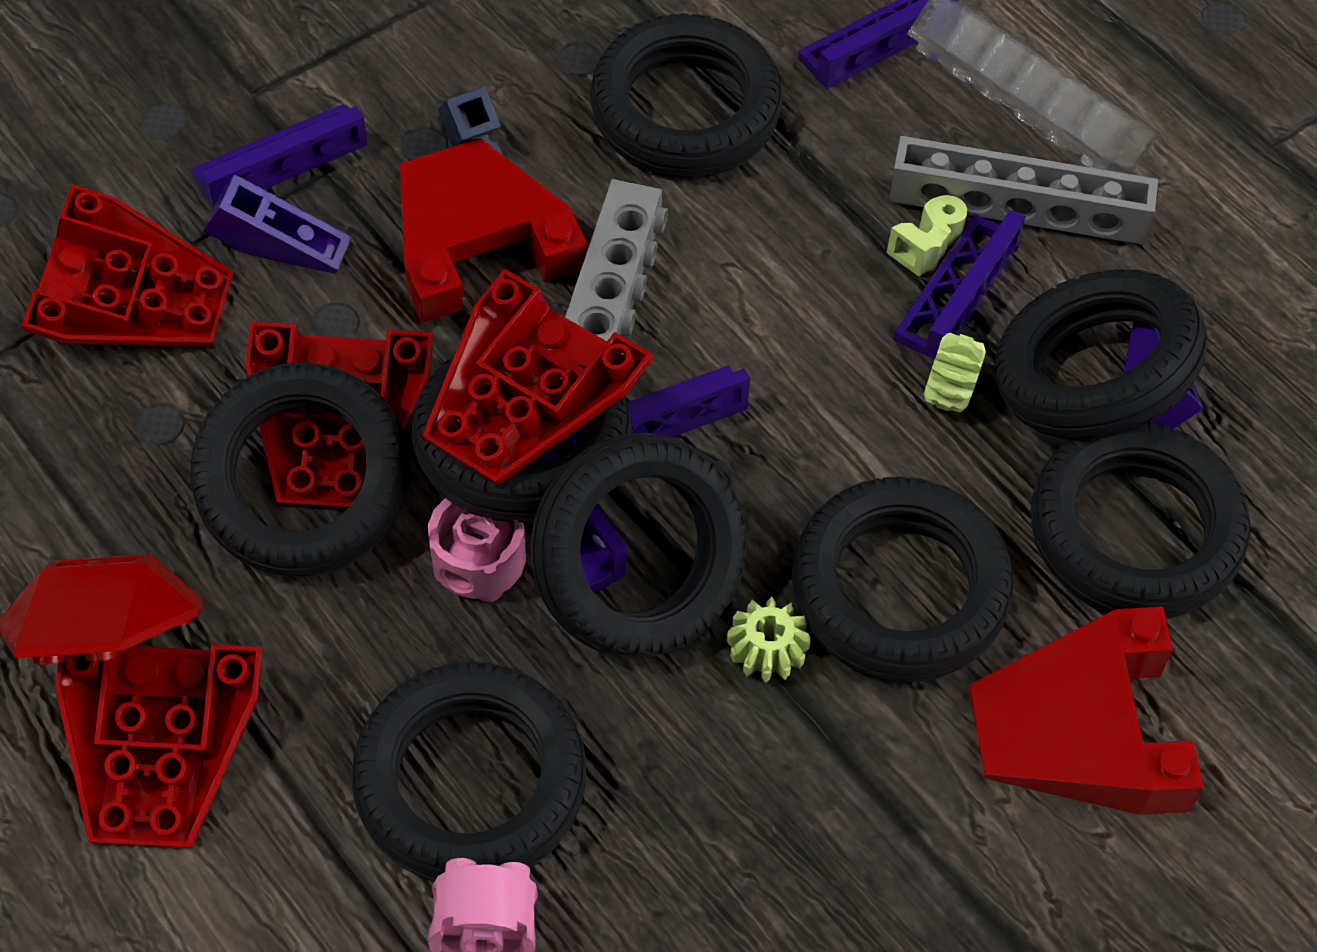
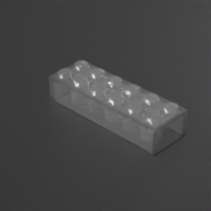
[907,0,1159,174]

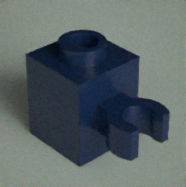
[437,86,502,154]

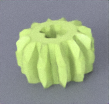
[923,333,986,413]
[727,597,811,683]

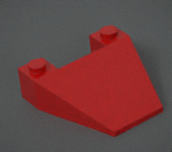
[400,138,587,324]
[969,607,1204,815]

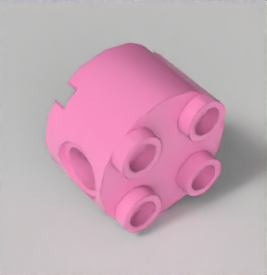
[428,498,526,602]
[428,858,538,952]

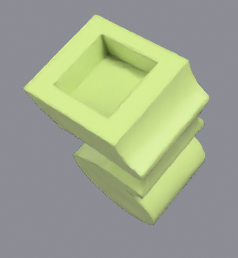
[886,195,967,277]

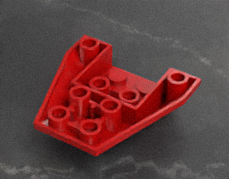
[21,184,233,347]
[422,269,654,486]
[245,321,434,509]
[0,554,204,665]
[55,644,263,848]

